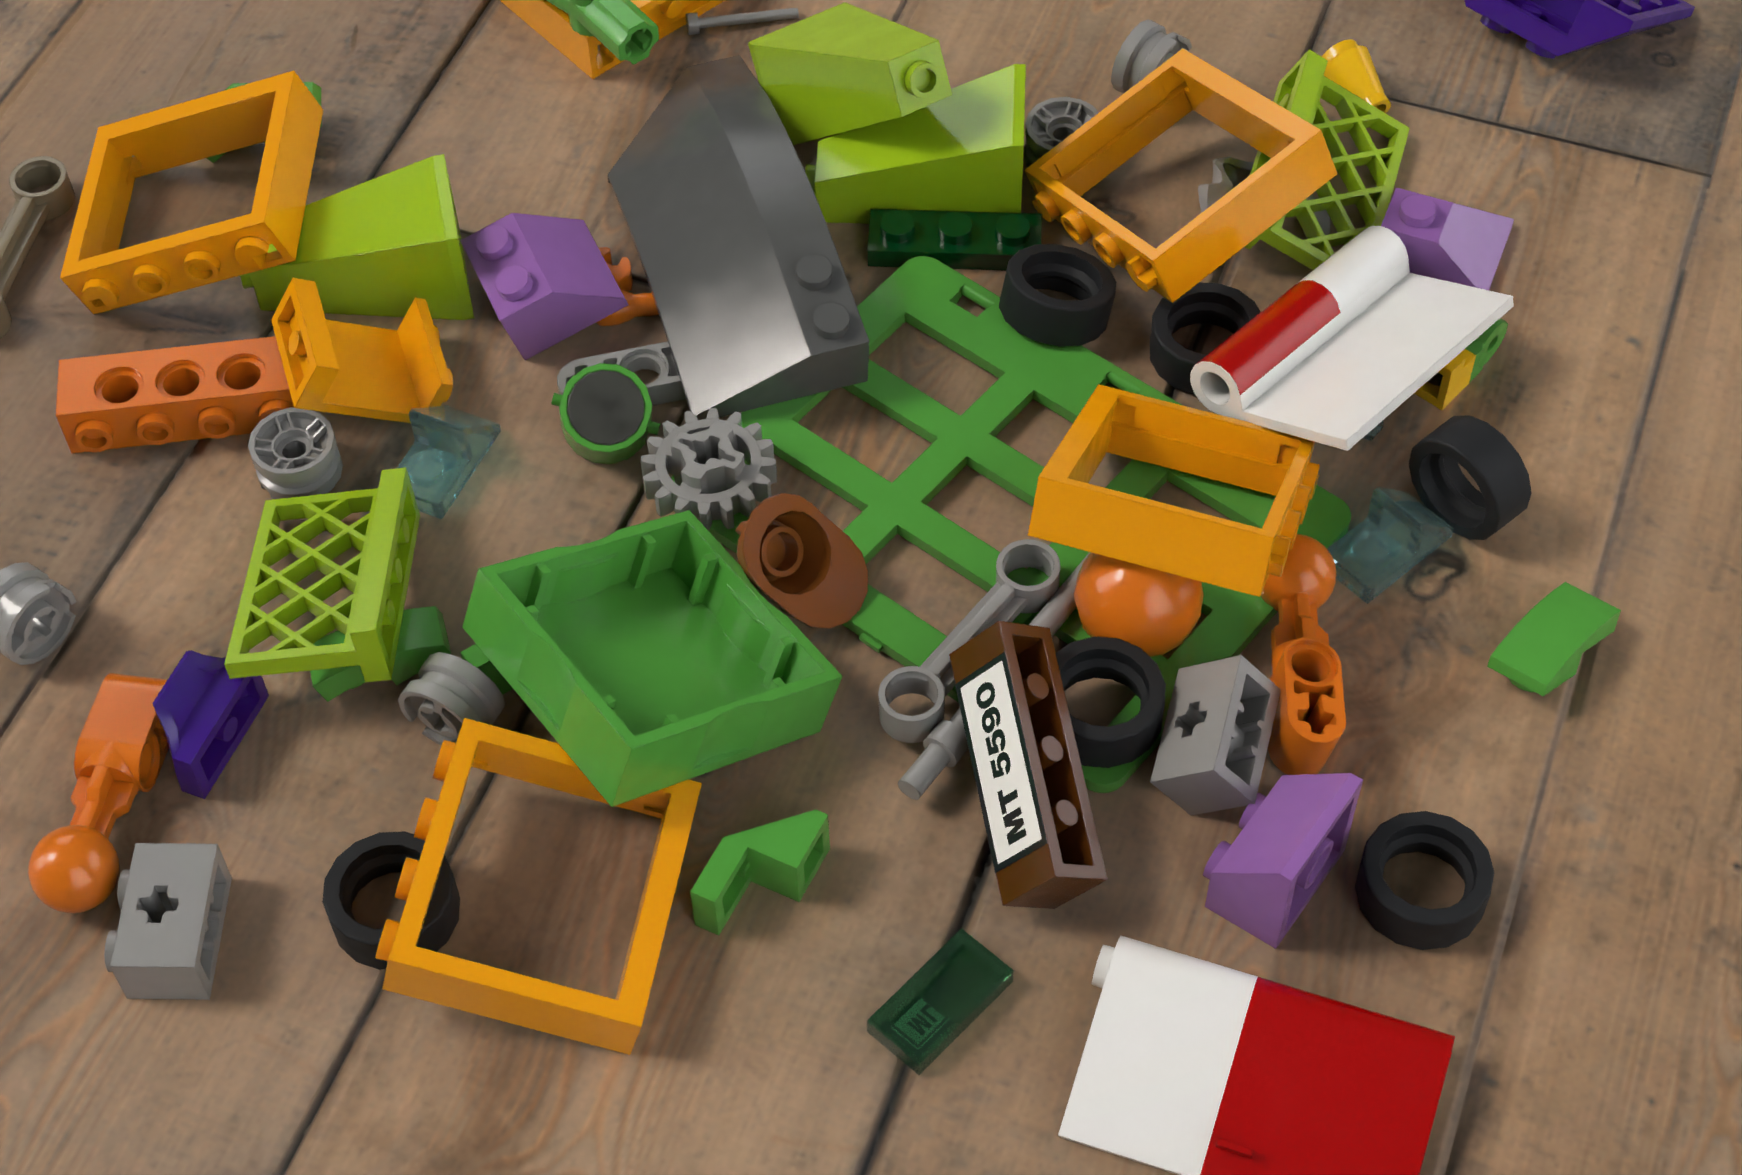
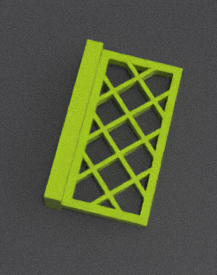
[1245,49,1410,270]
[224,467,420,683]

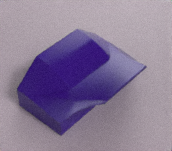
[152,650,269,799]

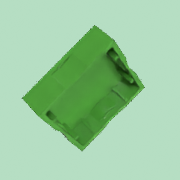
[462,510,843,807]

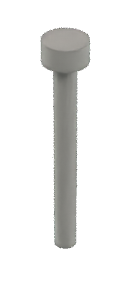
[686,8,799,35]

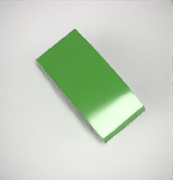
[1487,582,1621,697]
[310,606,451,702]

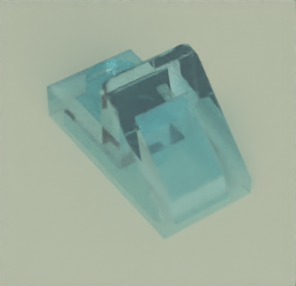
[397,406,501,519]
[1327,487,1454,604]

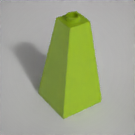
[748,2,952,145]
[805,64,1026,224]
[240,154,475,320]

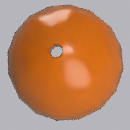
[1074,553,1204,657]

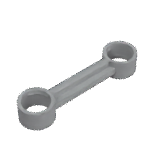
[878,539,1060,743]

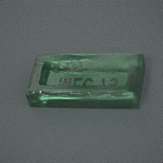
[867,928,1014,1075]

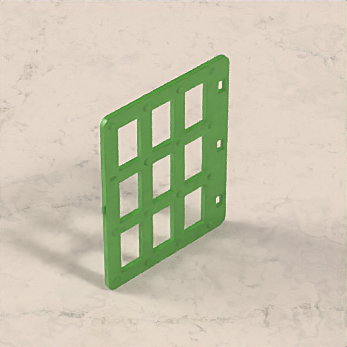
[671,256,1351,793]

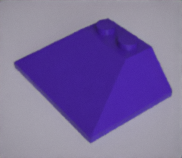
[1464,0,1695,59]

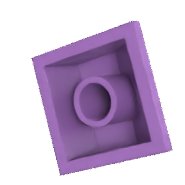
[460,213,628,360]
[1203,773,1363,949]

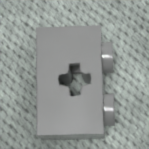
[1150,655,1281,815]
[104,843,232,1000]

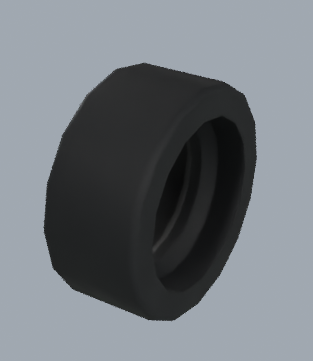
[999,244,1117,347]
[1150,282,1261,395]
[1408,415,1532,540]
[1056,636,1166,768]
[1355,811,1495,950]
[322,831,460,970]

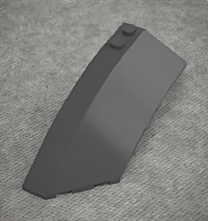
[608,55,869,420]

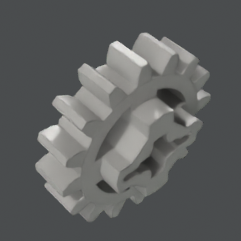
[641,408,777,531]

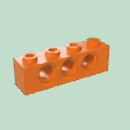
[56,336,294,454]

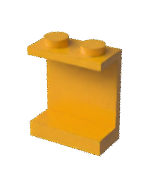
[271,278,453,426]

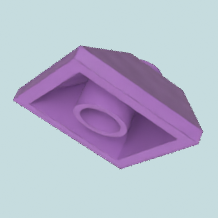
[1381,188,1514,290]

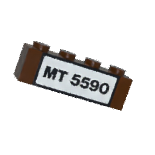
[949,621,1108,909]

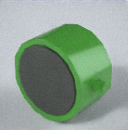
[551,363,660,464]

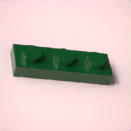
[867,209,1042,271]

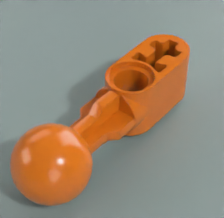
[1261,534,1346,775]
[28,673,169,913]

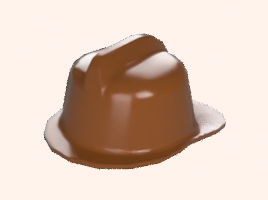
[735,493,868,629]

